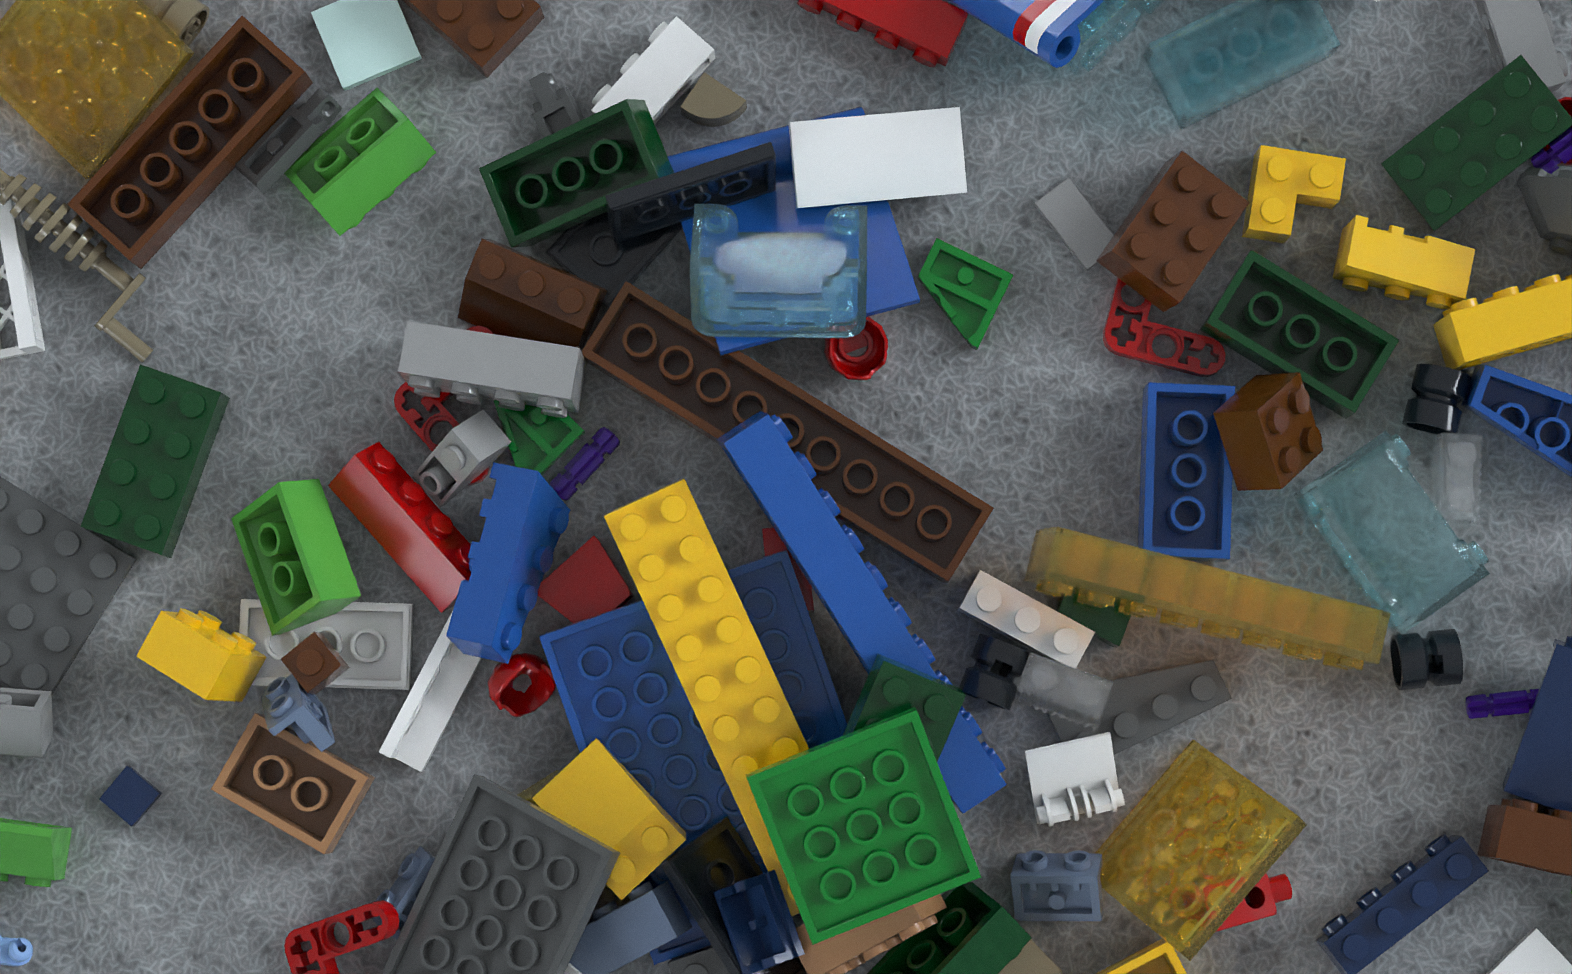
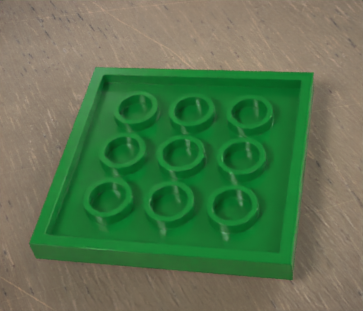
[745,707,981,945]

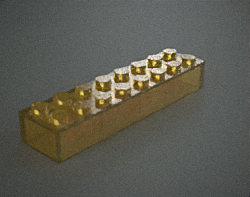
[1024,527,1391,671]

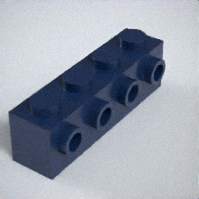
[1316,834,1489,974]

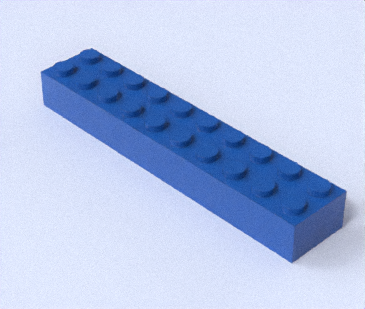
[716,411,1007,814]

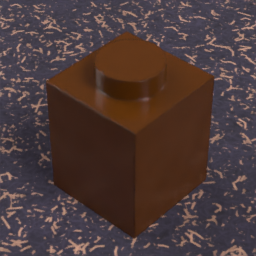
[281,632,350,695]

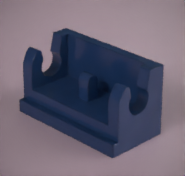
[713,870,805,974]

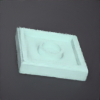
[311,0,422,91]

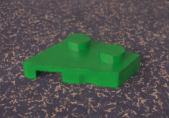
[917,238,1013,350]
[494,400,585,475]

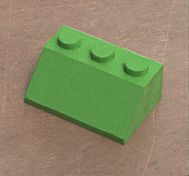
[284,88,436,236]
[231,479,361,636]
[0,818,72,887]

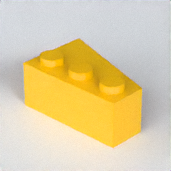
[1333,215,1475,309]

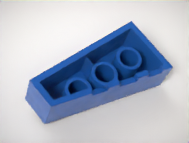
[1461,365,1572,478]
[446,462,570,664]

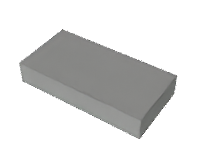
[1034,177,1114,271]

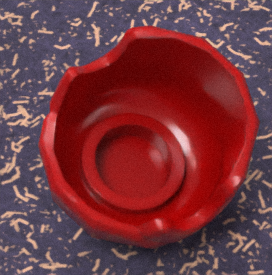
[824,316,888,380]
[488,653,556,717]

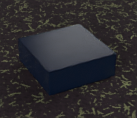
[99,766,162,827]

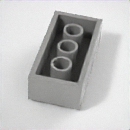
[398,321,587,418]

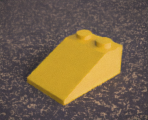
[532,738,686,901]

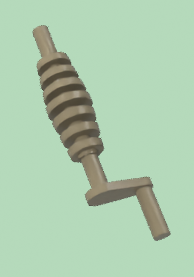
[0,169,153,363]

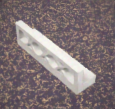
[0,194,45,360]
[379,611,482,772]

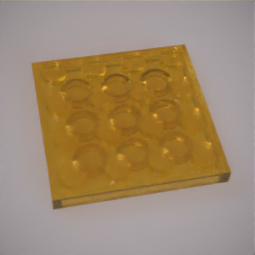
[0,0,195,179]
[1095,740,1307,961]

